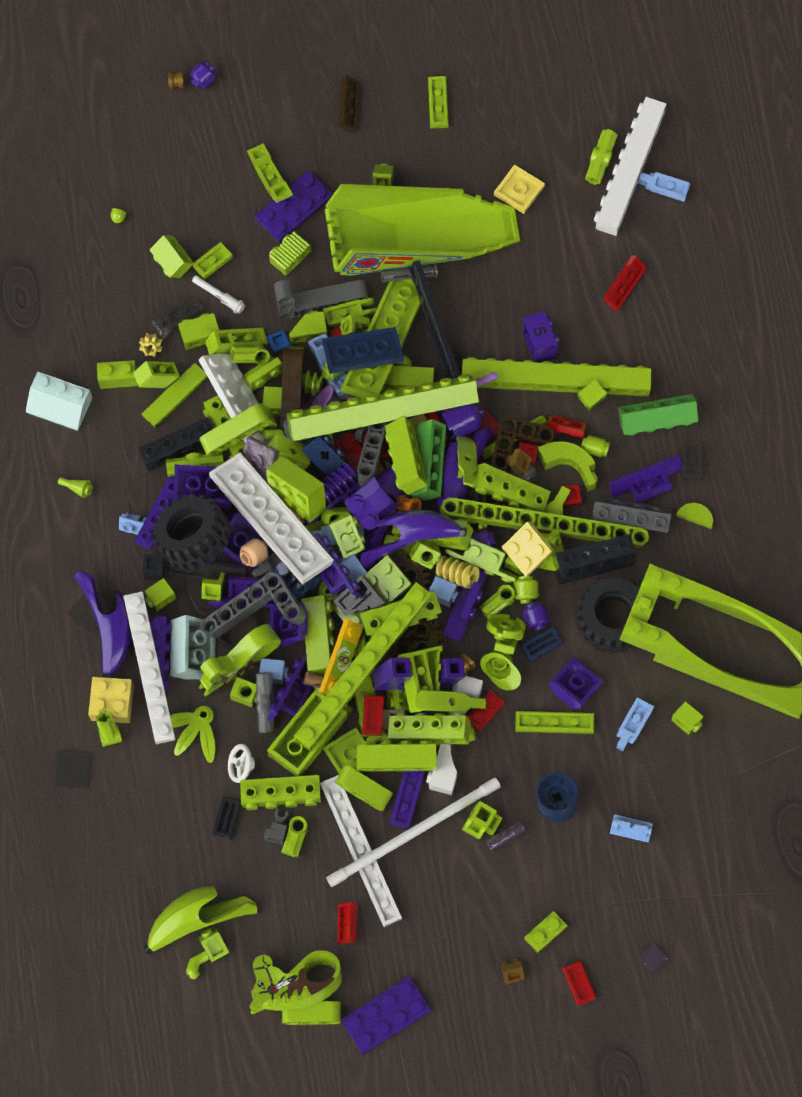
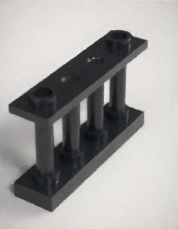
[555,534,636,585]

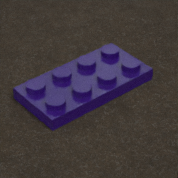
[255,170,333,243]
[341,977,431,1055]

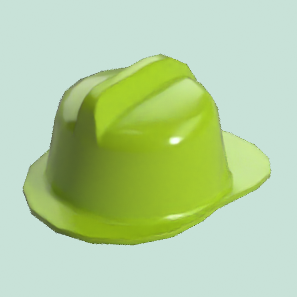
[480,650,521,690]

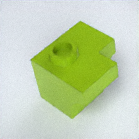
[462,801,502,839]

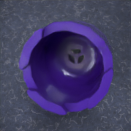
[436,403,483,443]

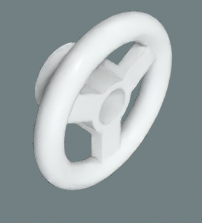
[228,744,255,783]

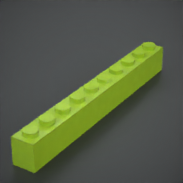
[462,357,651,397]
[287,374,479,441]
[294,582,432,751]

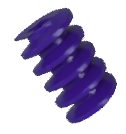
[321,463,358,504]

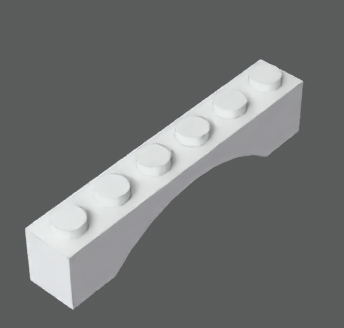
[426,676,483,795]

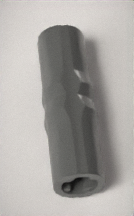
[256,672,275,733]

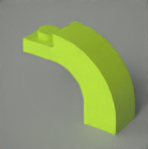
[538,441,598,492]

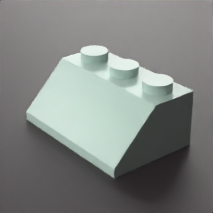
[26,372,92,431]
[170,615,215,679]

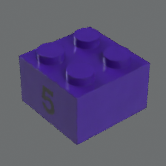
[522,311,559,363]

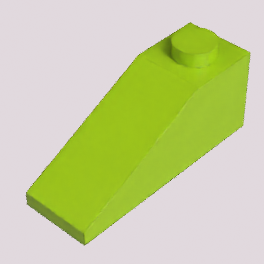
[205,328,268,355]

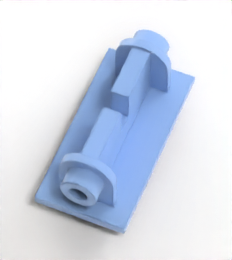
[119,512,146,535]
[610,814,653,843]

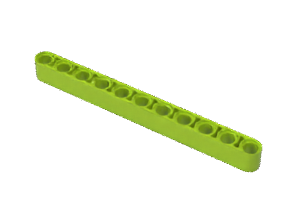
[440,498,649,548]

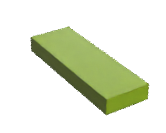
[428,76,448,128]

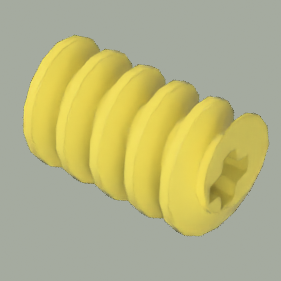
[436,555,480,589]

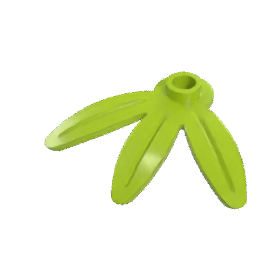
[170,706,215,763]

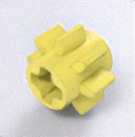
[139,333,162,357]

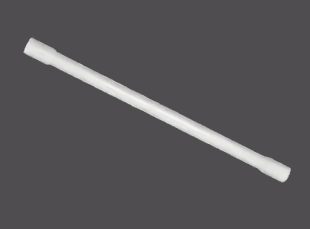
[326,777,501,887]

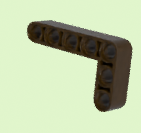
[280,345,306,432]
[481,417,554,505]

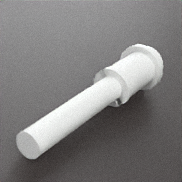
[192,275,245,314]

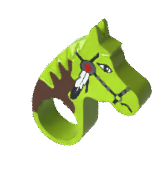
[199,624,281,697]
[250,950,342,1014]

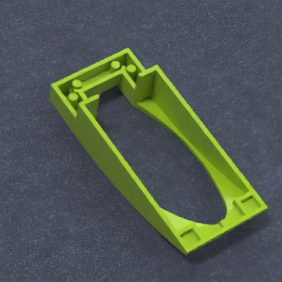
[619,564,802,719]

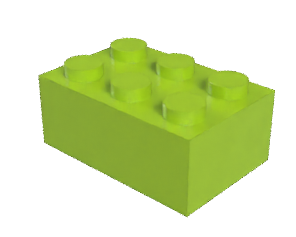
[266,456,326,523]

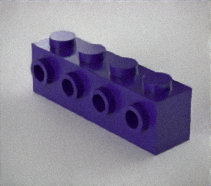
[148,616,171,695]

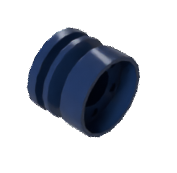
[272,561,323,601]
[536,772,578,822]

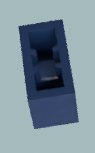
[302,434,345,477]

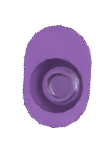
[302,385,338,410]

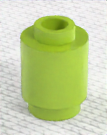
[581,435,610,457]

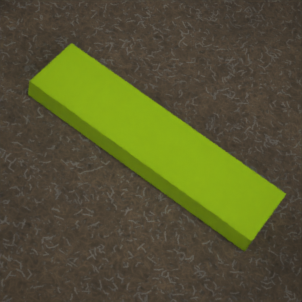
[142,363,208,428]
[515,711,594,734]

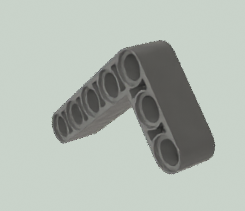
[274,280,369,319]
[337,394,390,486]
[201,573,306,638]

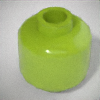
[513,576,539,604]

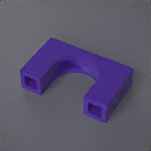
[373,658,465,690]

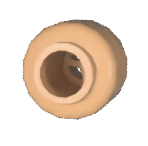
[240,538,268,567]

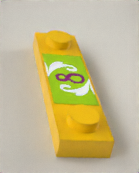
[319,619,364,695]

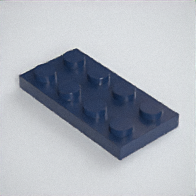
[322,327,404,374]

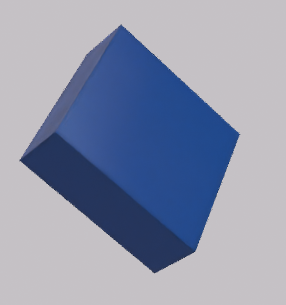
[267,329,291,355]

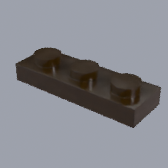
[338,75,360,133]

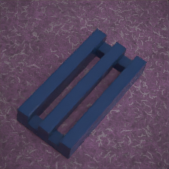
[520,626,563,663]

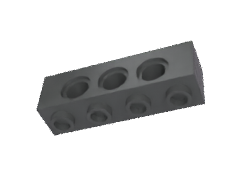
[592,496,672,533]

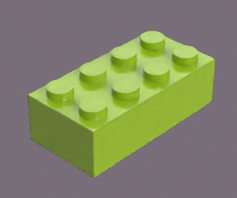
[267,690,348,776]

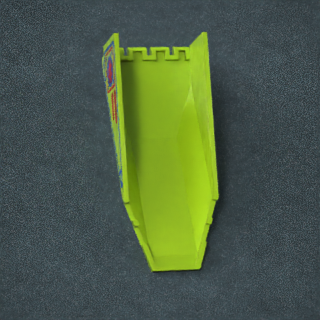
[325,184,520,276]

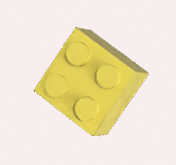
[88,677,134,723]

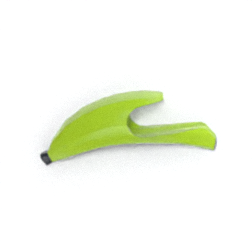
[143,886,258,955]

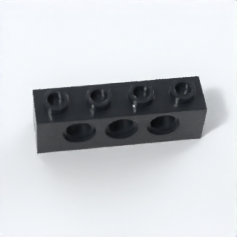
[138,417,213,472]

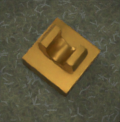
[506,449,532,475]
[501,958,525,985]

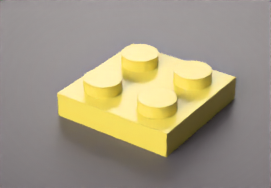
[494,165,545,214]
[502,521,554,576]

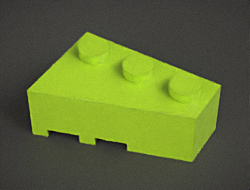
[398,645,443,713]

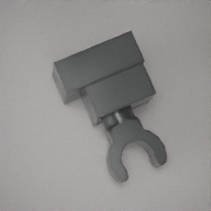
[264,809,288,845]

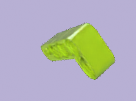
[199,404,277,457]

